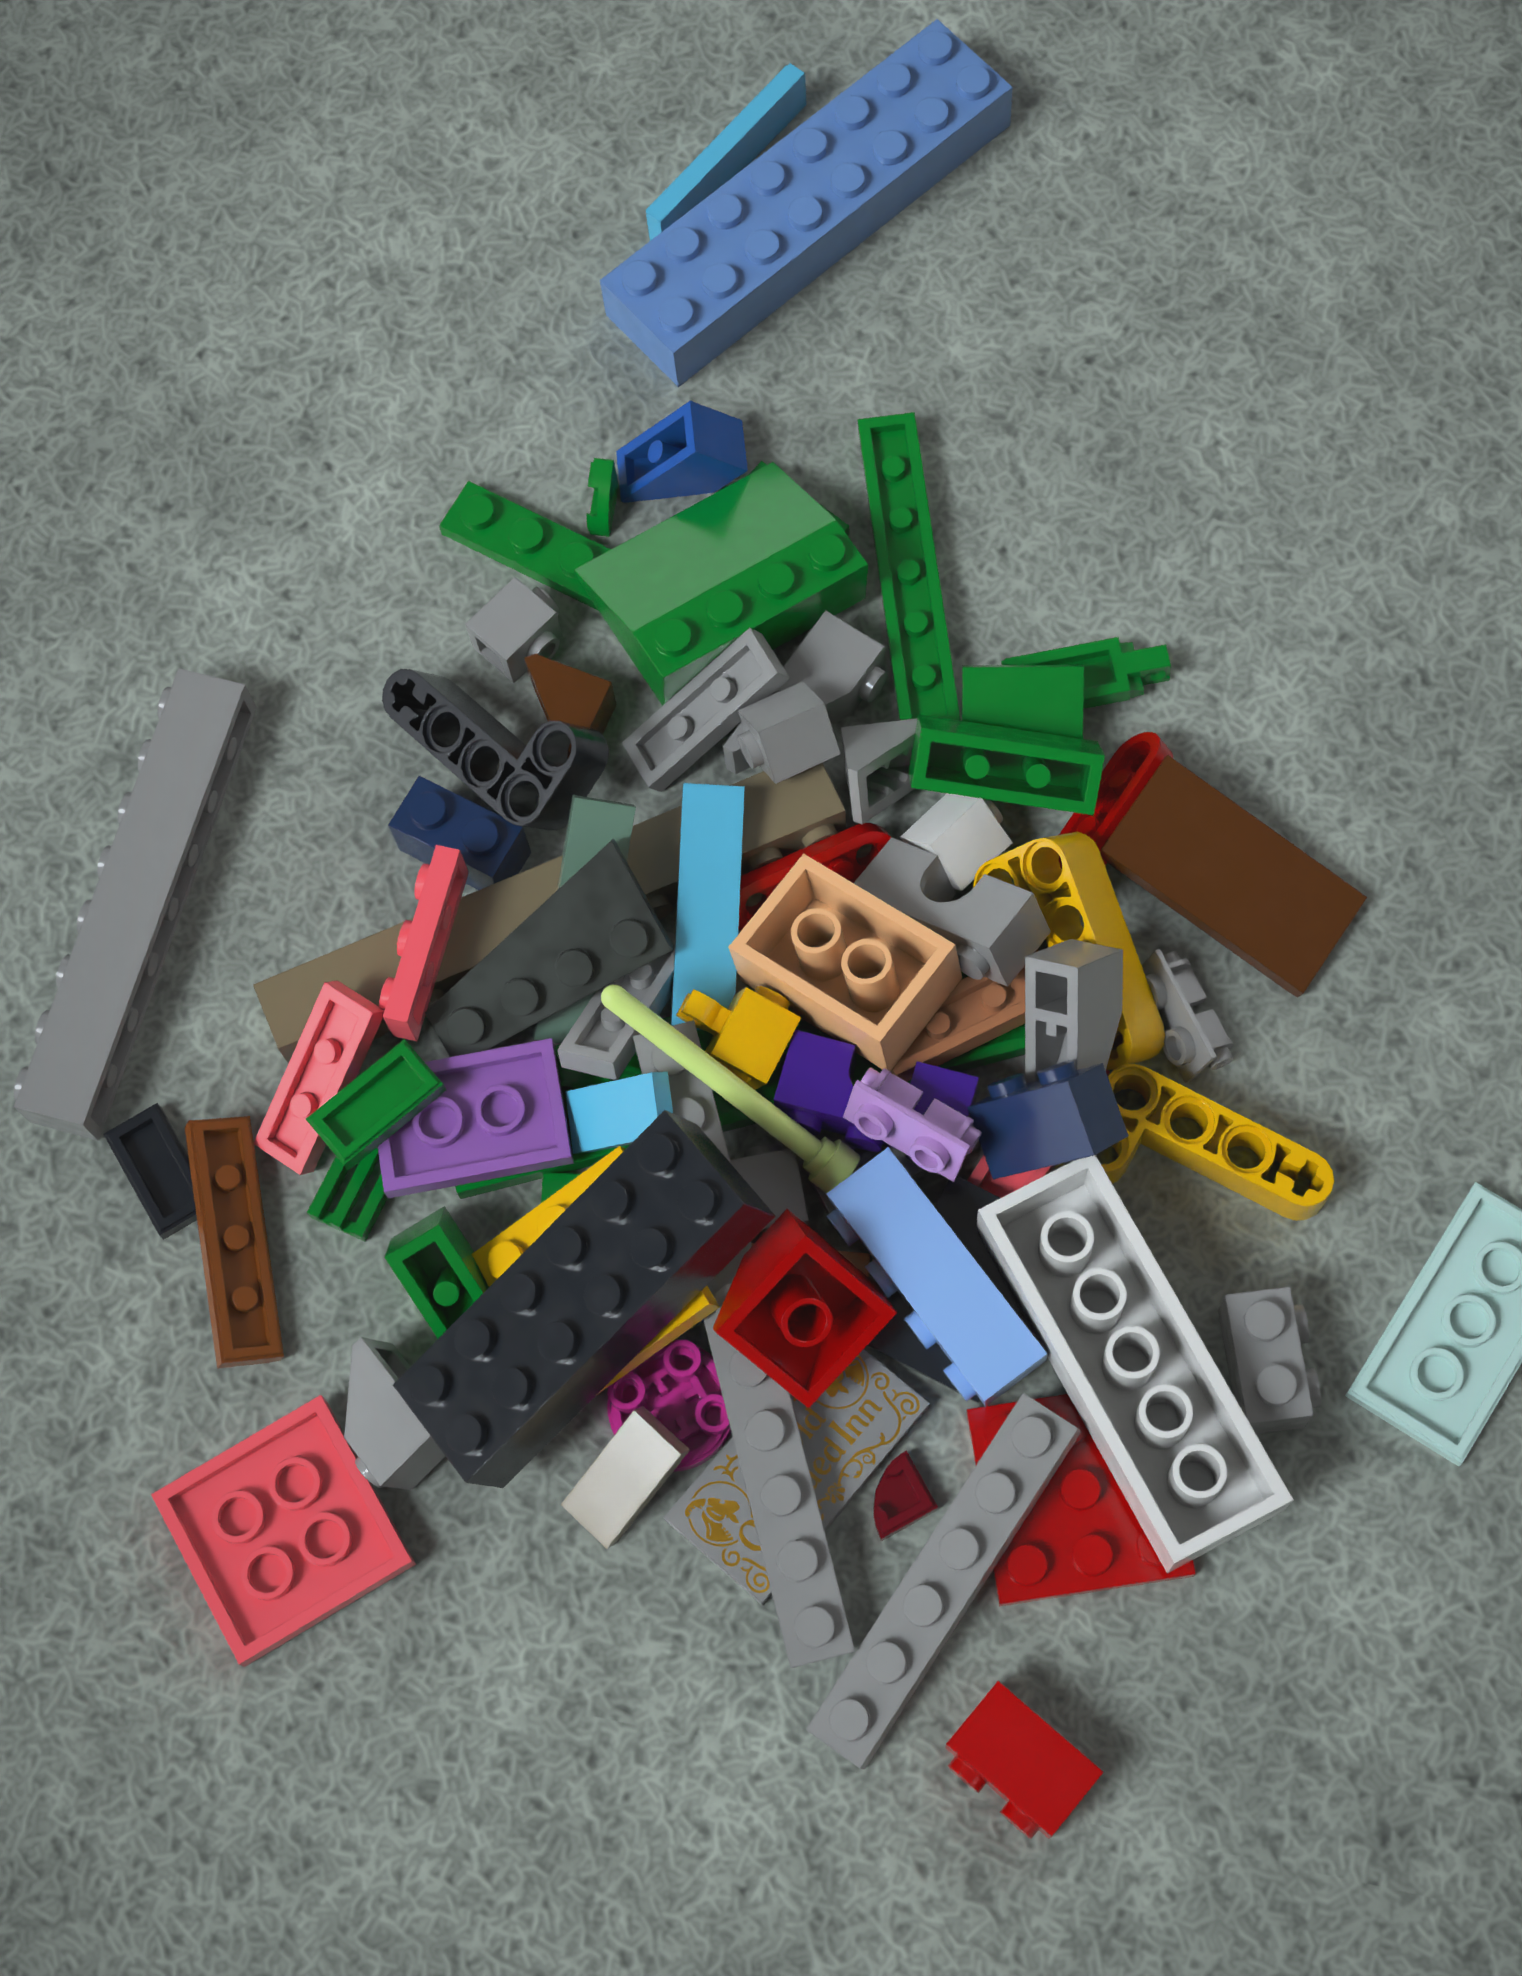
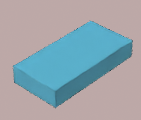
[565,1072,673,1154]

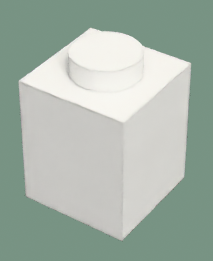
[900,793,1013,891]

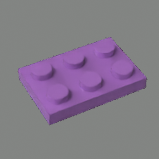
[378,1038,574,1199]

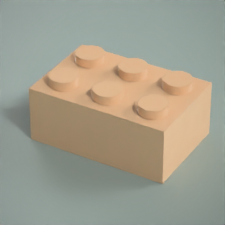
[728,853,962,1072]

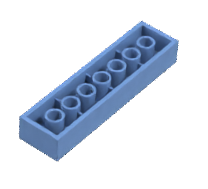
[600,19,1013,387]

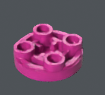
[607,1340,731,1472]

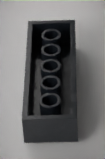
[393,1110,776,1488]

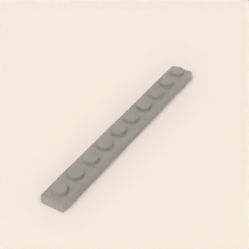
[633,1020,855,1668]

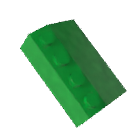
[574,462,868,706]

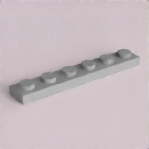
[806,1393,1081,1769]

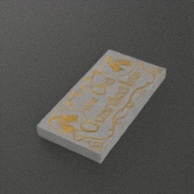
[663,1349,930,1606]

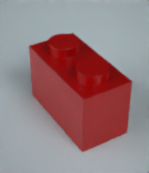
[945,1681,1104,1839]

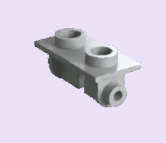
[1142,949,1234,1084]

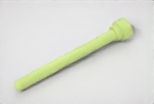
[601,984,860,1193]

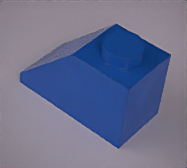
[616,401,748,503]

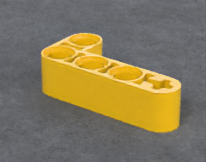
[973,832,1165,1070]
[1073,1064,1334,1221]

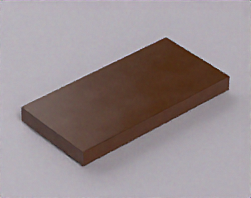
[1100,755,1367,998]

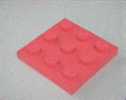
[151,1395,416,1667]

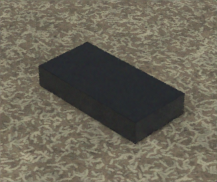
[103,1103,197,1240]

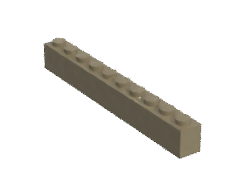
[253,763,846,1064]

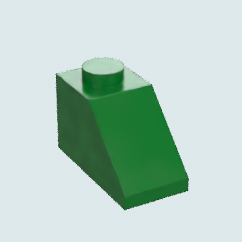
[384,1206,489,1339]

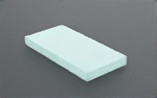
[1345,1182,1522,1467]

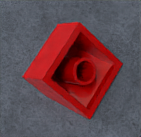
[713,1209,897,1409]

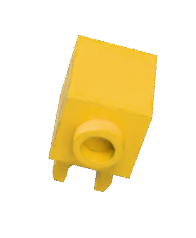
[676,986,801,1089]

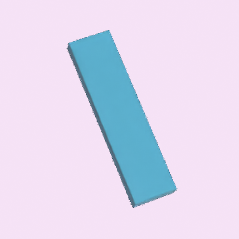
[646,63,807,241]
[671,783,745,1030]

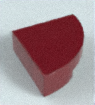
[873,1450,938,1541]

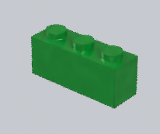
[908,714,1105,815]

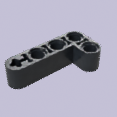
[382,669,609,831]

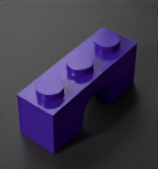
[773,1030,979,1162]

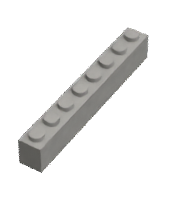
[14,668,257,1141]

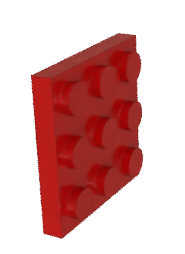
[966,1394,1196,1607]

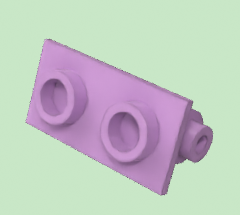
[843,1067,982,1182]

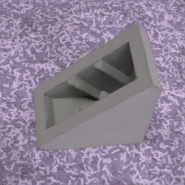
[841,718,918,824]

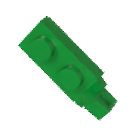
[1001,637,1171,709]

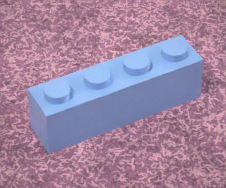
[826,1147,1047,1407]

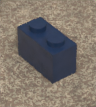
[388,776,531,890]
[967,1060,1129,1180]

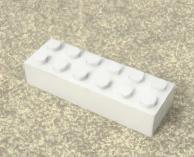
[976,1155,1293,1573]

